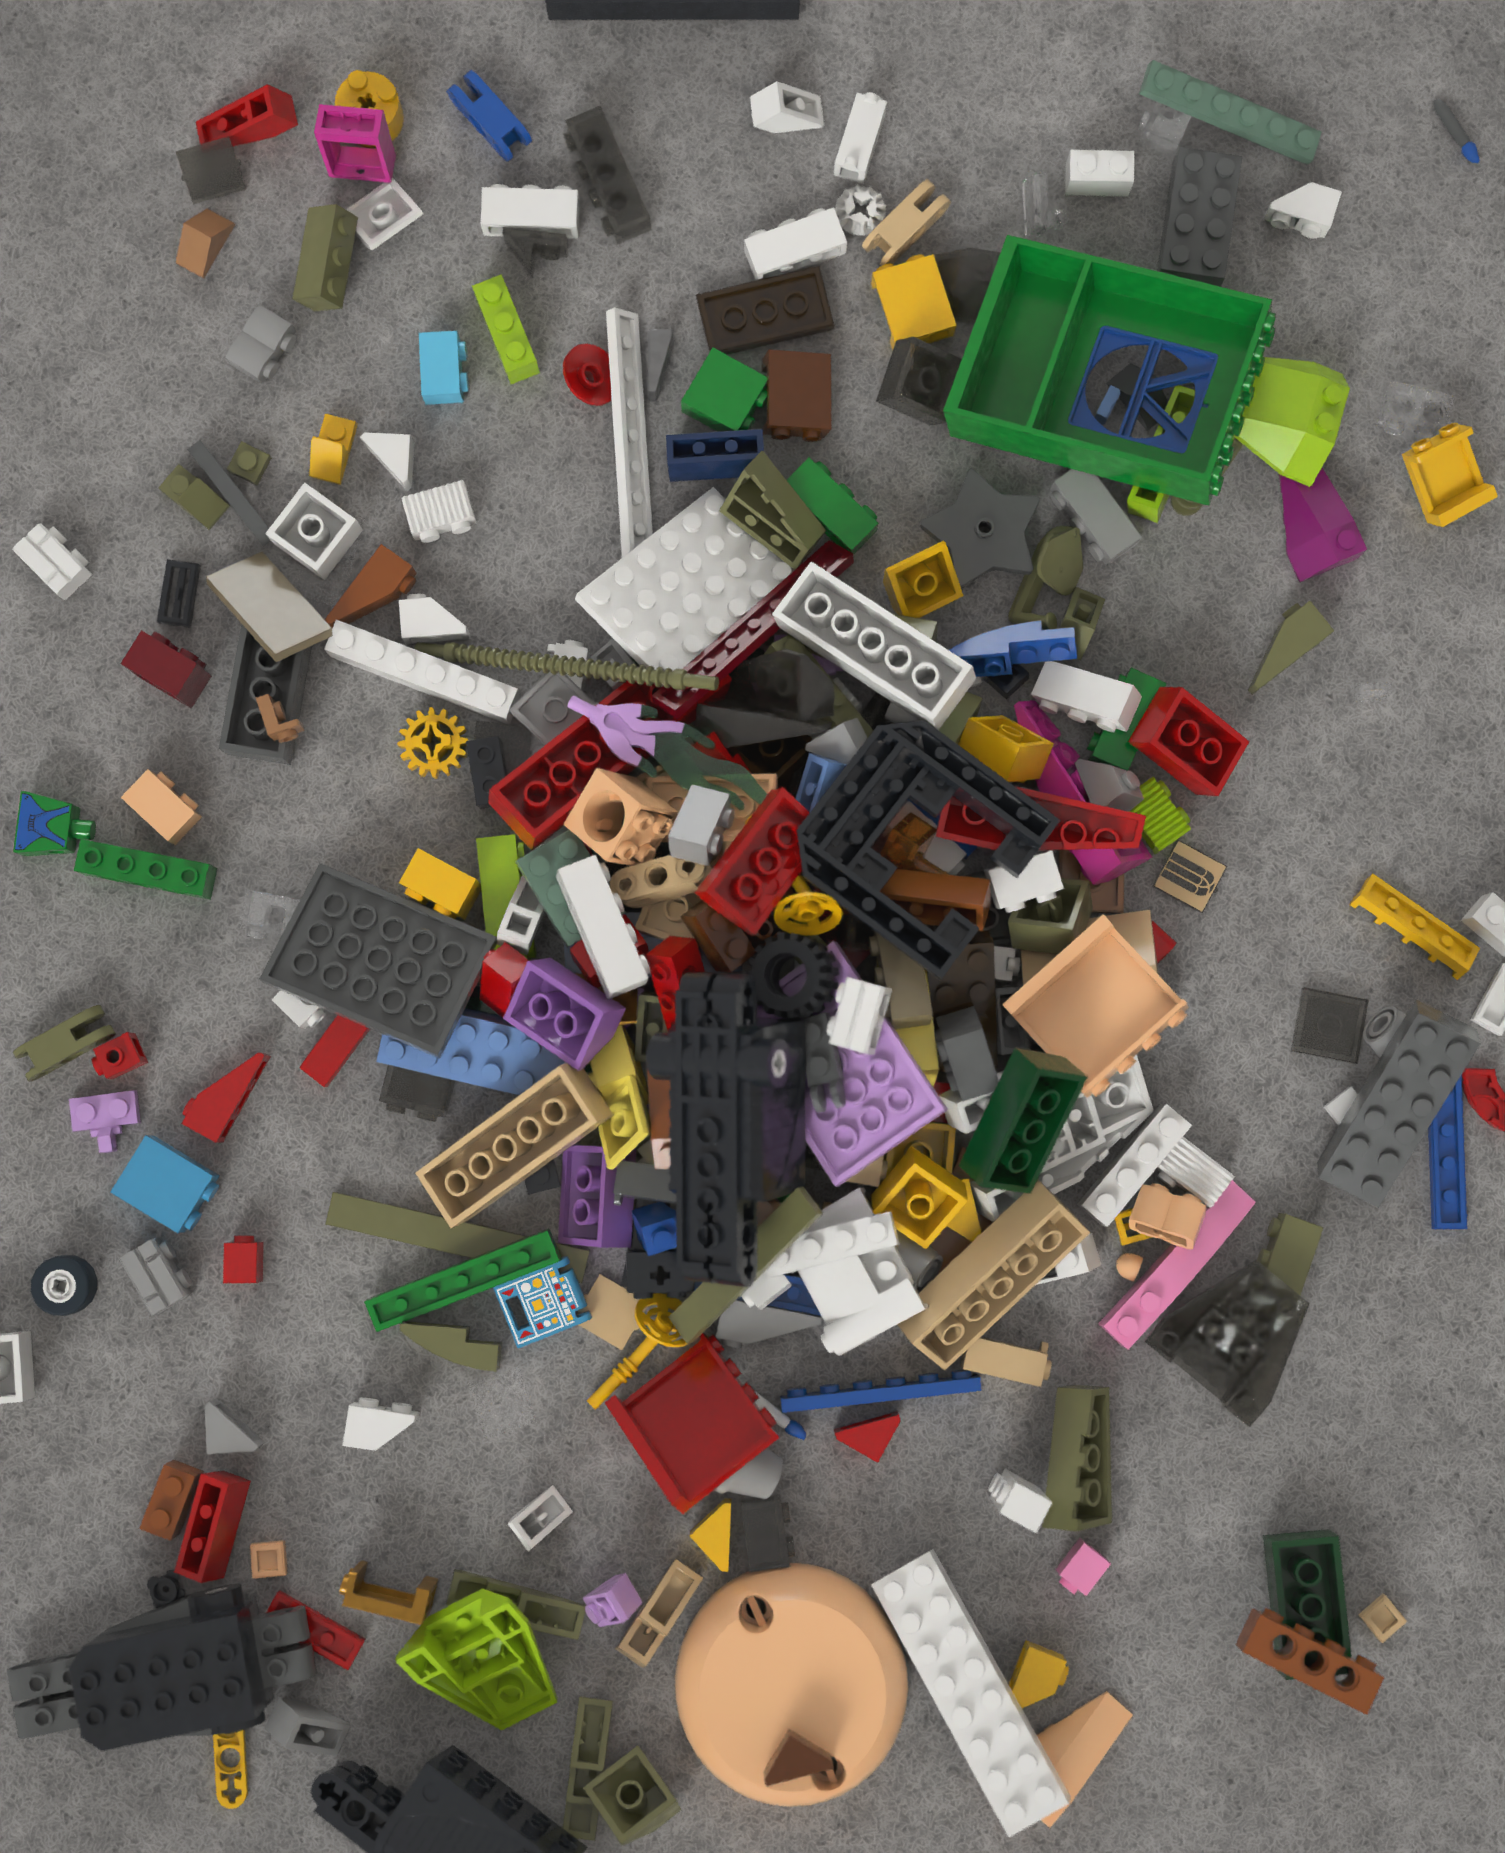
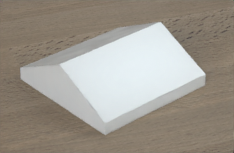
[346,177,423,251]

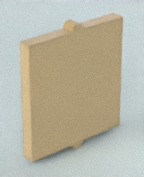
[576,1274,647,1350]

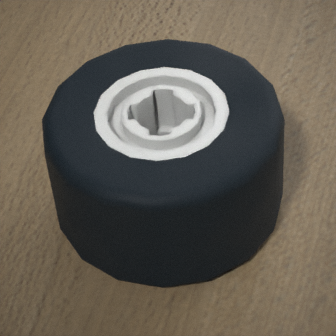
[31,1255,97,1316]

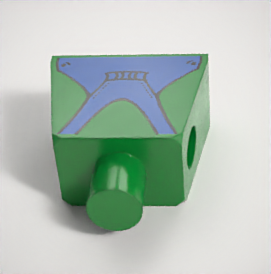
[13,791,96,856]

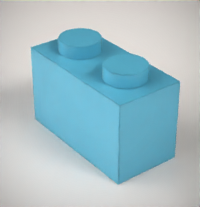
[419,331,469,405]

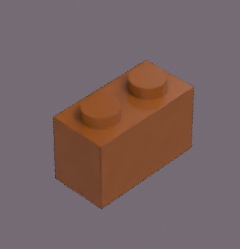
[139,1459,204,1541]

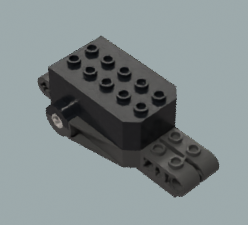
[7,1584,317,1751]

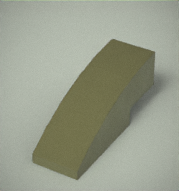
[399,1321,502,1372]

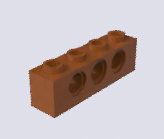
[1235,1607,1385,1715]

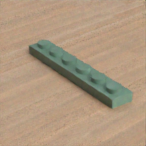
[1139,60,1321,164]

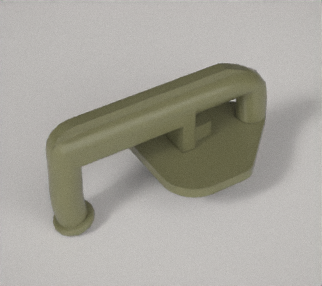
[1008,525,1083,630]

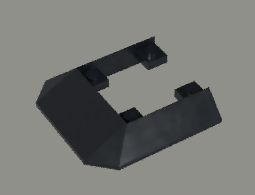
[796,720,1060,980]

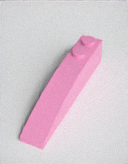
[1098,1180,1256,1350]

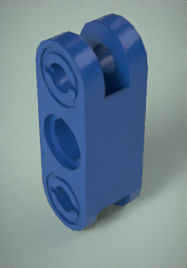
[446,70,532,162]

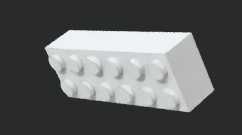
[772,562,976,730]

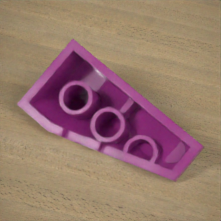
[1279,468,1367,583]

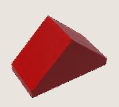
[834,1411,901,1463]

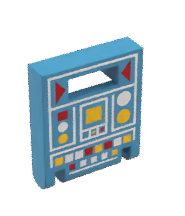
[493,1256,592,1348]

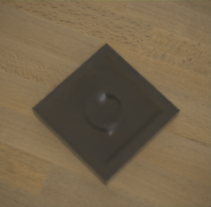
[1291,987,1369,1064]

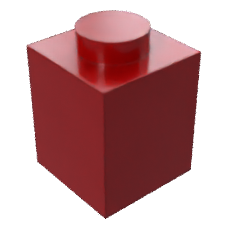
[223,1235,264,1283]

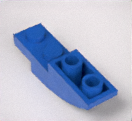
[949,620,1077,677]

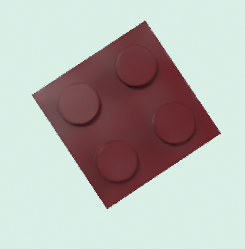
[120,630,212,709]

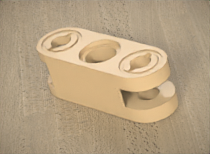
[862,179,951,266]
[610,855,713,909]

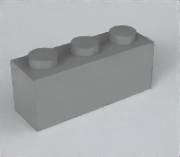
[1050,469,1142,566]

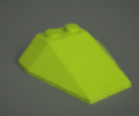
[1234,357,1350,487]
[395,1588,557,1731]

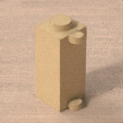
[960,1337,1052,1387]

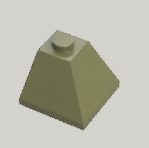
[583,1745,681,1846]

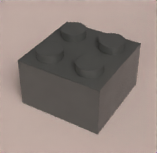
[934,1006,999,1102]

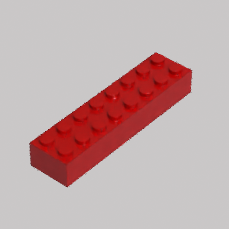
[488,675,732,851]

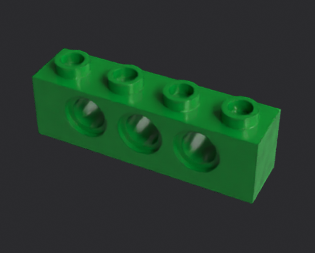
[74,839,218,900]

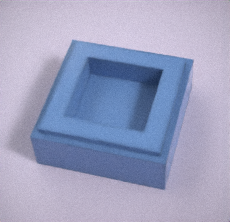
[1095,385,1121,425]

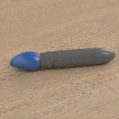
[1434,99,1480,163]

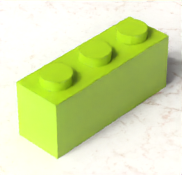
[472,274,540,385]

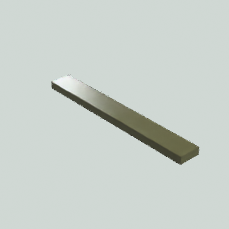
[325,1192,590,1283]

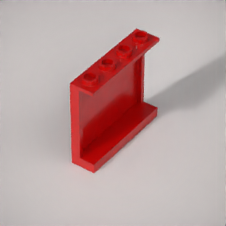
[605,1332,780,1514]

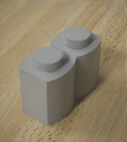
[225,304,296,384]

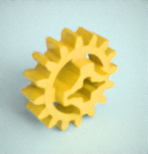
[397,707,469,779]

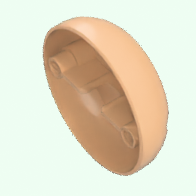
[675,1563,908,1807]

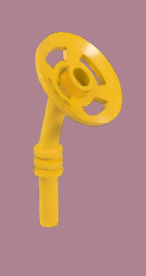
[744,817,842,936]
[586,1293,689,1410]

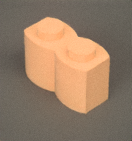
[1129,1183,1206,1249]

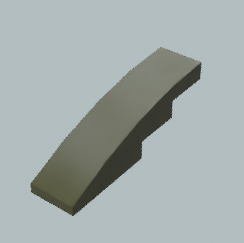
[446,1569,586,1640]
[562,1696,613,1841]

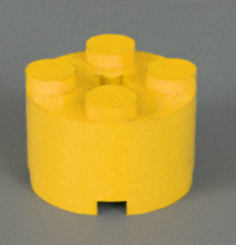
[335,70,404,148]

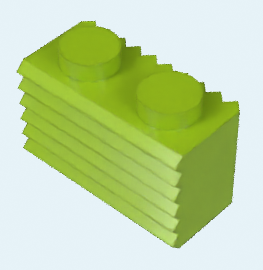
[1129,777,1191,855]

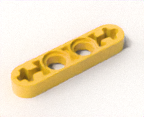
[213,1730,248,1809]

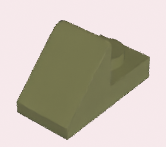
[158,464,230,530]

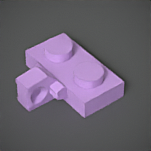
[69,1090,141,1153]

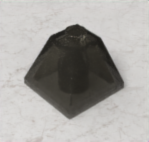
[935,247,1001,324]

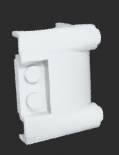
[798,1188,929,1356]

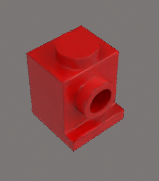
[91,1032,148,1079]

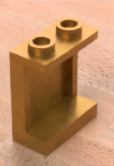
[340,1560,439,1625]

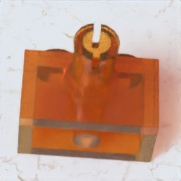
[880,812,948,875]

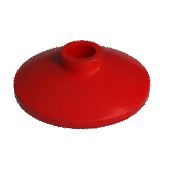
[563,344,612,406]

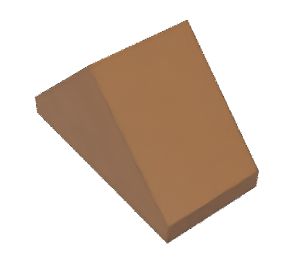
[176,209,235,278]

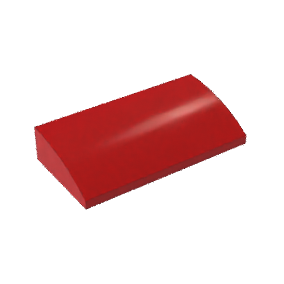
[695,787,810,936]

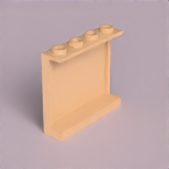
[1002,914,1188,1098]

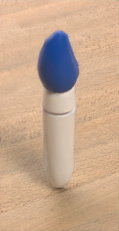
[755,1391,806,1440]

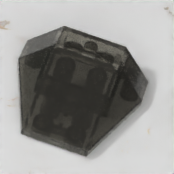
[1144,1260,1310,1428]

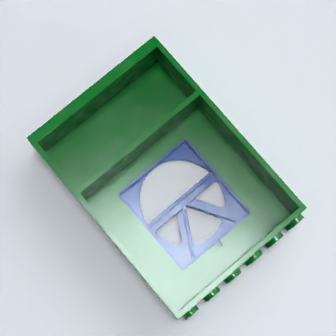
[943,235,1276,506]

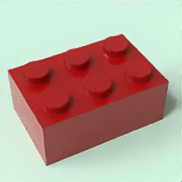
[1128,687,1250,796]

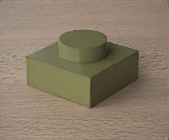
[227,441,272,486]

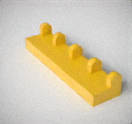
[1349,873,1480,980]

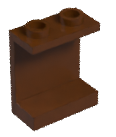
[762,349,832,442]

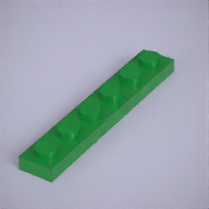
[364,1228,562,1332]

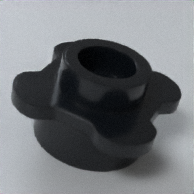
[147,1569,186,1608]

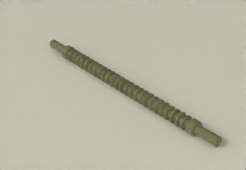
[415,642,719,690]

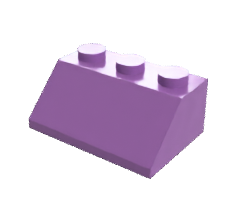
[503,958,626,1071]
[558,1145,636,1248]

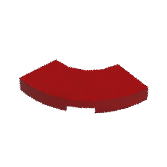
[1462,1068,1505,1132]

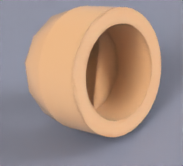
[1116,1253,1143,1282]

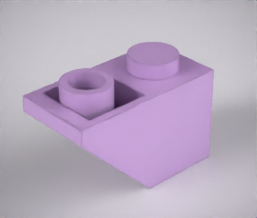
[583,1573,643,1627]

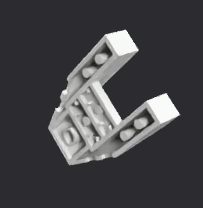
[939,1054,1154,1222]

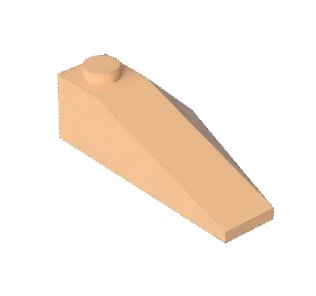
[1037,1691,1133,1828]

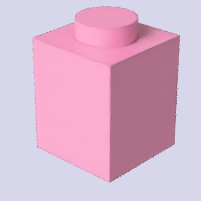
[1056,1538,1111,1596]

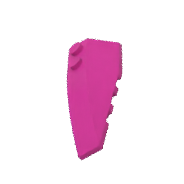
[1014,700,1152,885]

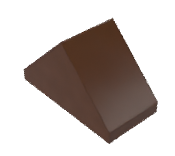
[764,1729,834,1786]

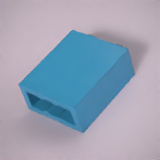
[110,1135,220,1233]

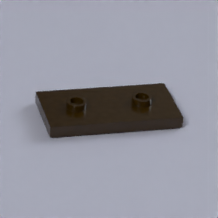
[696,266,834,355]

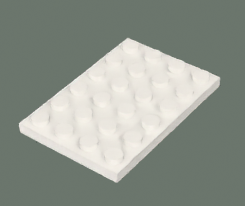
[575,487,794,687]

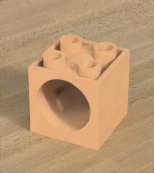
[563,768,679,866]

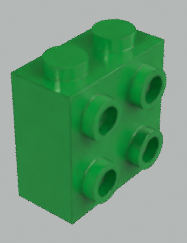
[681,347,767,432]

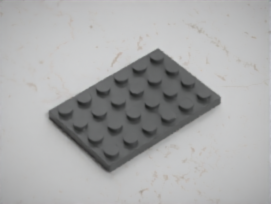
[259,863,497,1059]

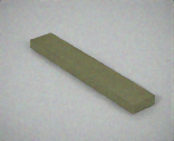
[668,1187,823,1344]

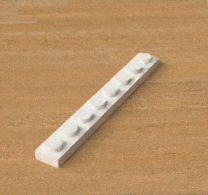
[606,307,653,558]

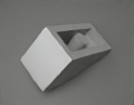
[1074,759,1144,812]
[265,1697,351,1756]

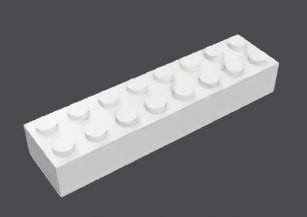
[871,1549,1070,1837]

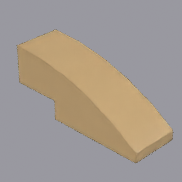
[615,1559,703,1668]

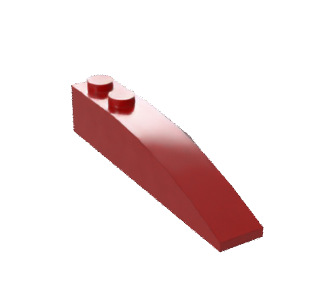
[935,786,1146,851]

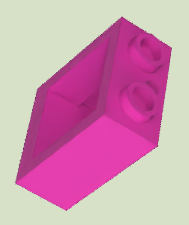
[314,104,396,183]

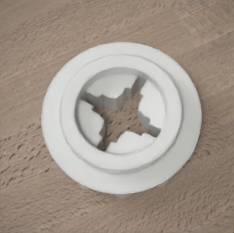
[835,184,886,236]

